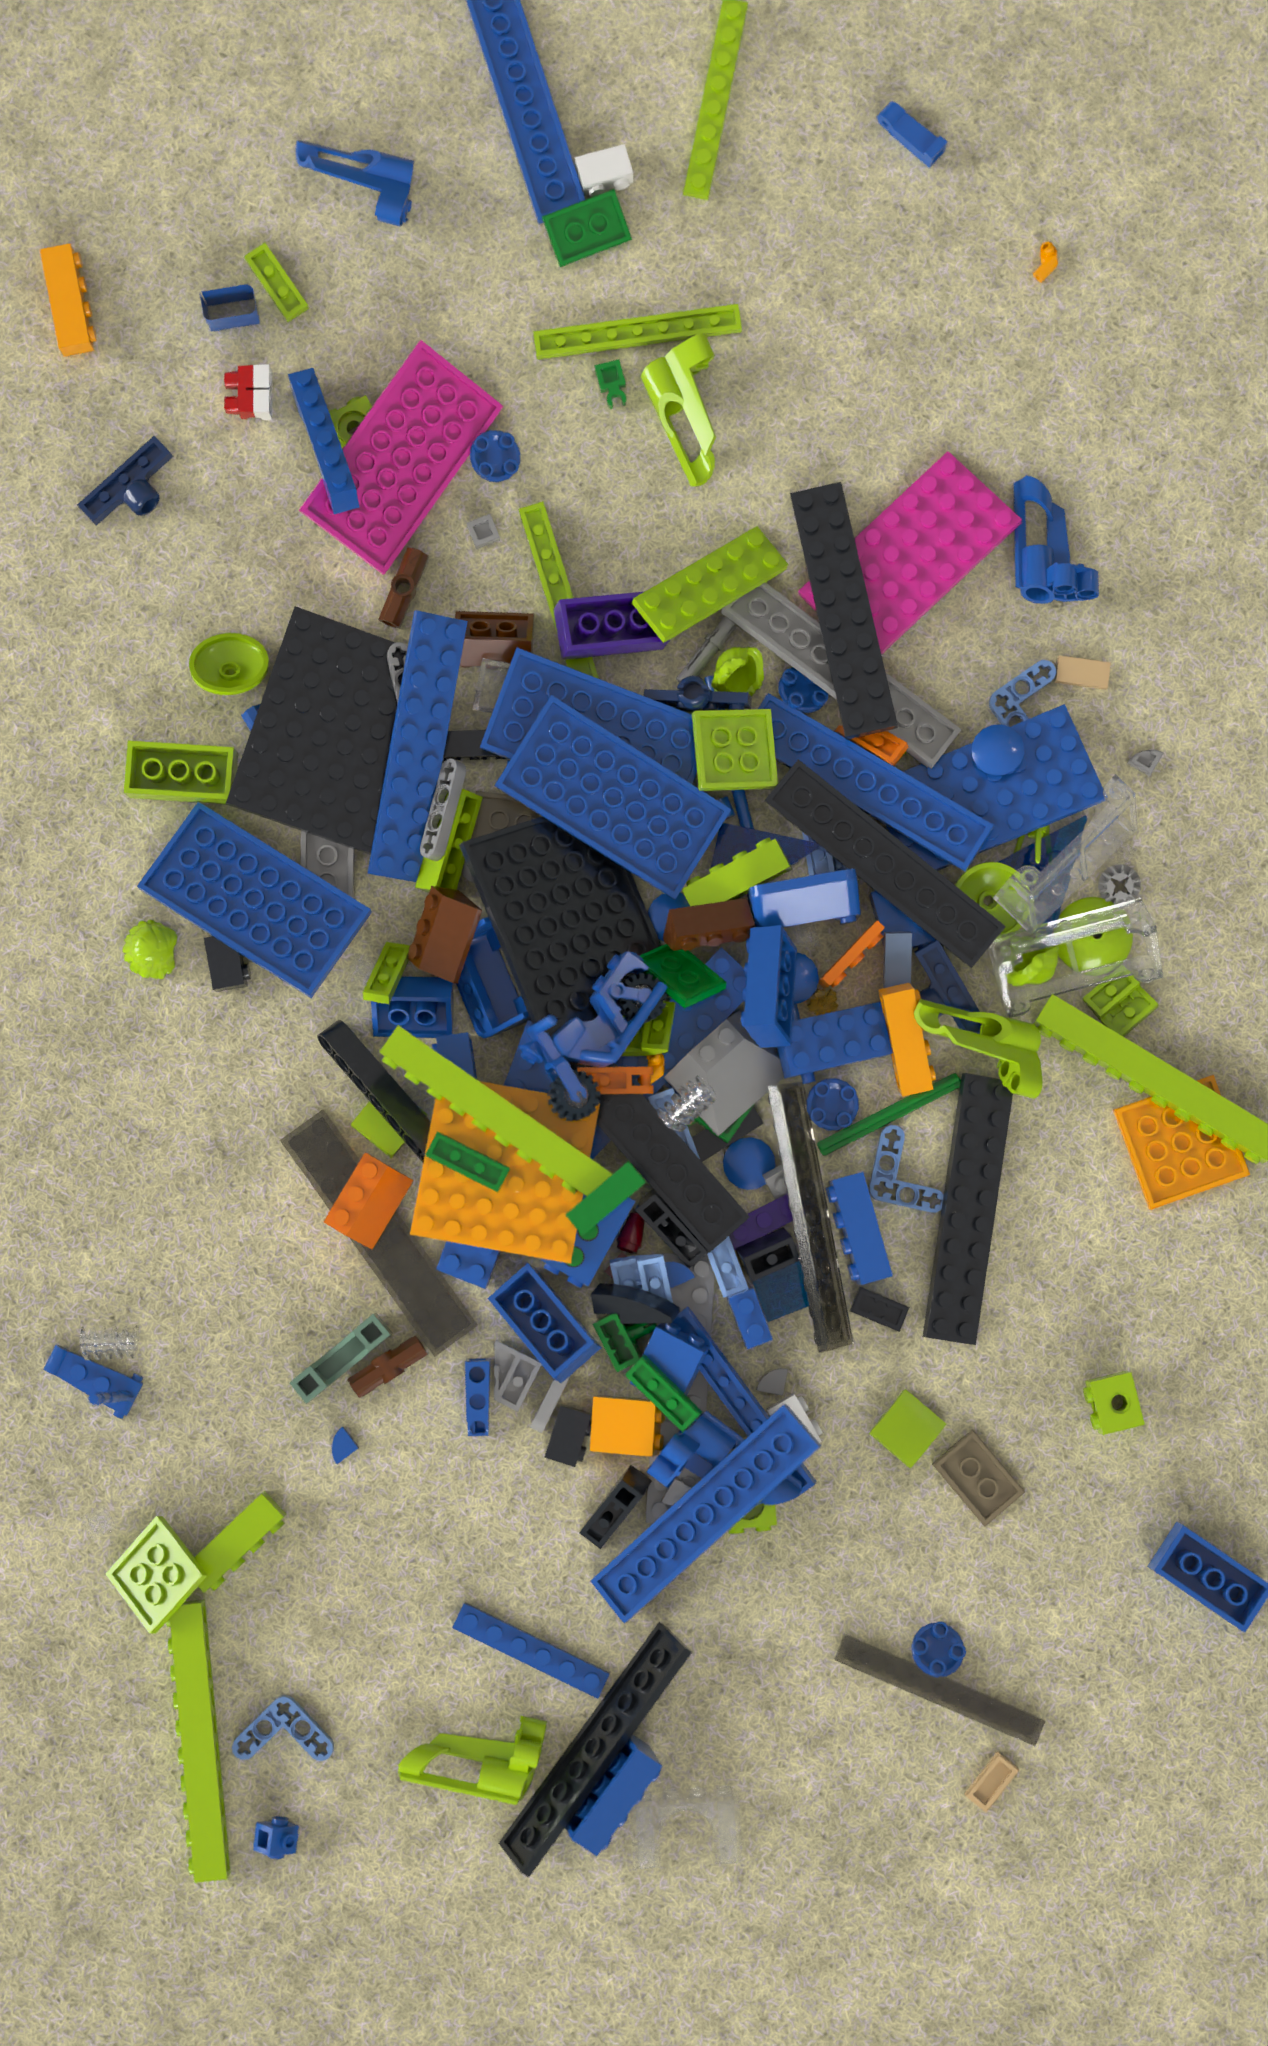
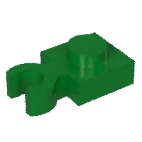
[594,359,626,409]

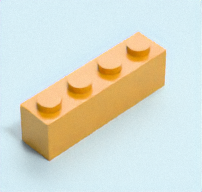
[40,243,97,357]
[878,983,936,1097]

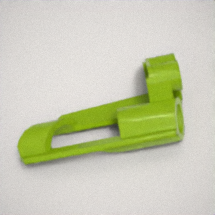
[641,333,716,487]
[914,999,1043,1099]
[398,1716,547,1805]

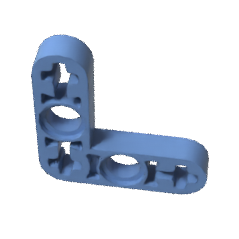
[989,660,1056,727]
[869,1125,944,1213]
[232,1695,334,1761]

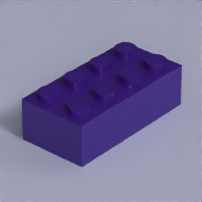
[553,591,670,660]

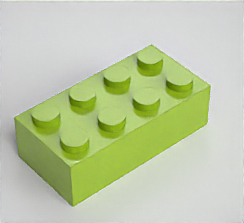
[124,740,238,804]

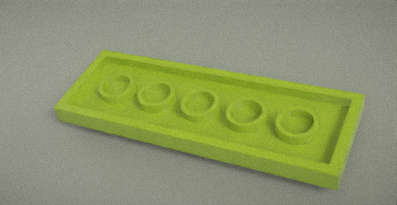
[632,526,789,643]

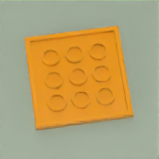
[1113,1075,1250,1210]

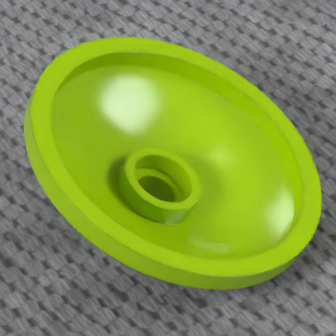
[189,633,269,695]
[955,862,1031,941]
[1053,897,1133,976]

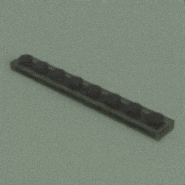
[834,1633,1045,1746]

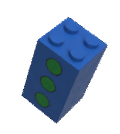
[541,1194,635,1288]

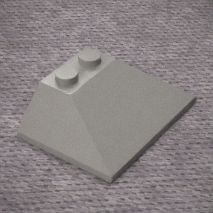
[664,1009,784,1136]

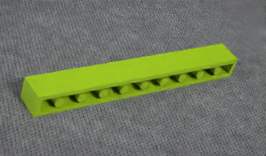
[1033,994,1268,1164]
[380,1026,613,1197]
[166,1599,231,1883]

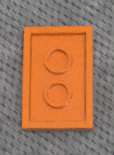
[818,920,885,989]

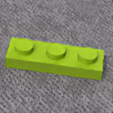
[244,243,309,323]
[363,942,410,1004]

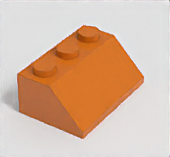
[324,1152,414,1250]

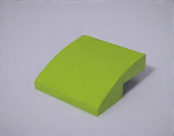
[1082,964,1158,1037]
[621,1001,676,1056]
[351,1101,428,1159]
[869,1389,946,1468]

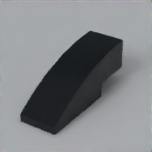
[591,1283,680,1324]

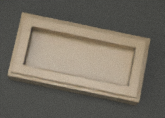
[1054,655,1111,690]
[964,1751,1020,1813]

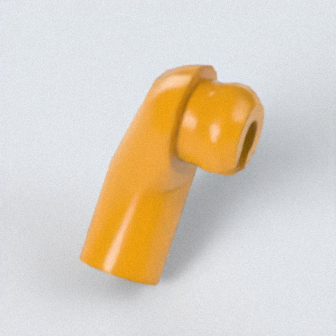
[1033,241,1058,283]
[637,1054,665,1084]

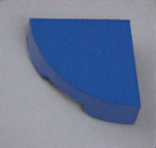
[665,1262,695,1288]
[332,1426,359,1464]

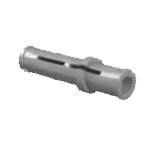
[676,617,737,683]

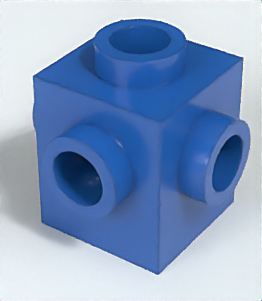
[253,1816,299,1859]

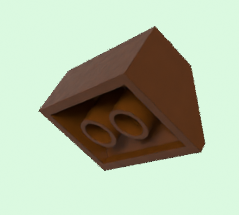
[455,611,534,669]
[407,886,482,984]
[663,898,755,951]

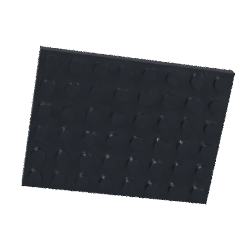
[226,606,406,855]
[459,816,669,1036]

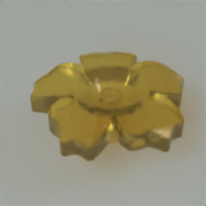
[807,989,839,1016]

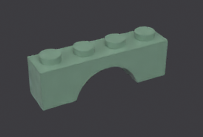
[289,1313,393,1404]

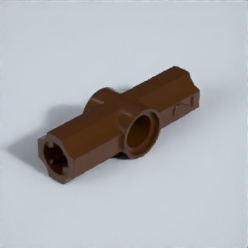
[378,547,429,629]
[347,1335,428,1398]

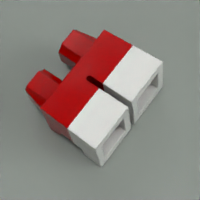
[224,364,273,420]

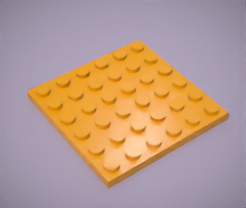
[410,1081,600,1264]

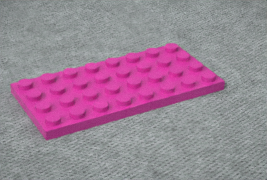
[298,340,504,575]
[798,451,1022,655]

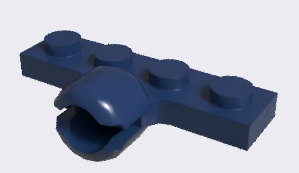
[77,436,173,526]
[644,675,752,711]
[914,940,982,1034]

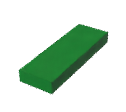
[425,1131,511,1192]
[565,1161,646,1236]
[625,1354,703,1432]

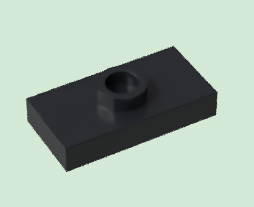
[849,1286,910,1332]

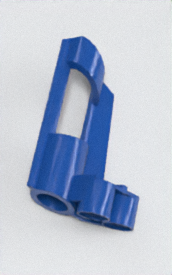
[295,140,414,227]
[1013,475,1099,604]
[647,1411,802,1505]

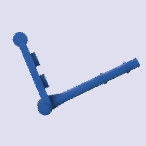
[44,1345,143,1419]

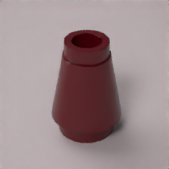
[616,1213,645,1254]

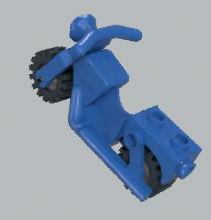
[519,951,668,1121]

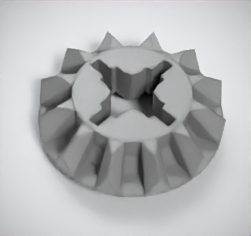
[1098,864,1141,907]

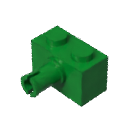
[592,1314,657,1372]

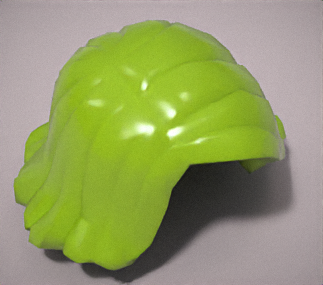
[711,647,764,696]
[122,920,177,980]
[1003,936,1059,987]

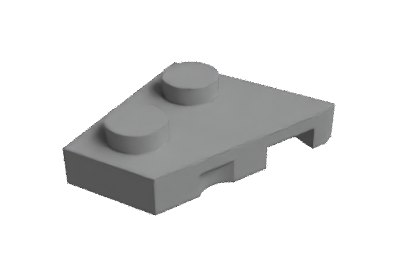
[494,1340,542,1412]

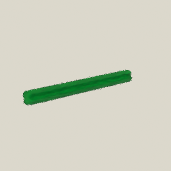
[817,1073,961,1156]

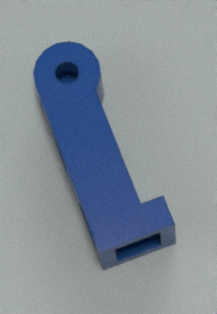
[877,101,948,168]
[465,1358,491,1437]

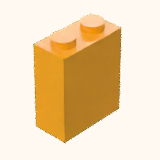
[590,1396,665,1457]

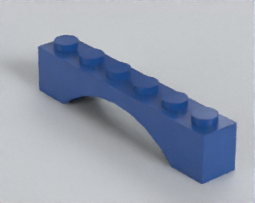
[288,368,360,515]

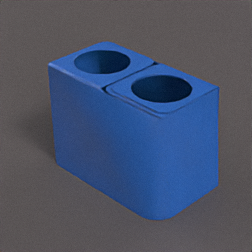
[199,284,260,332]

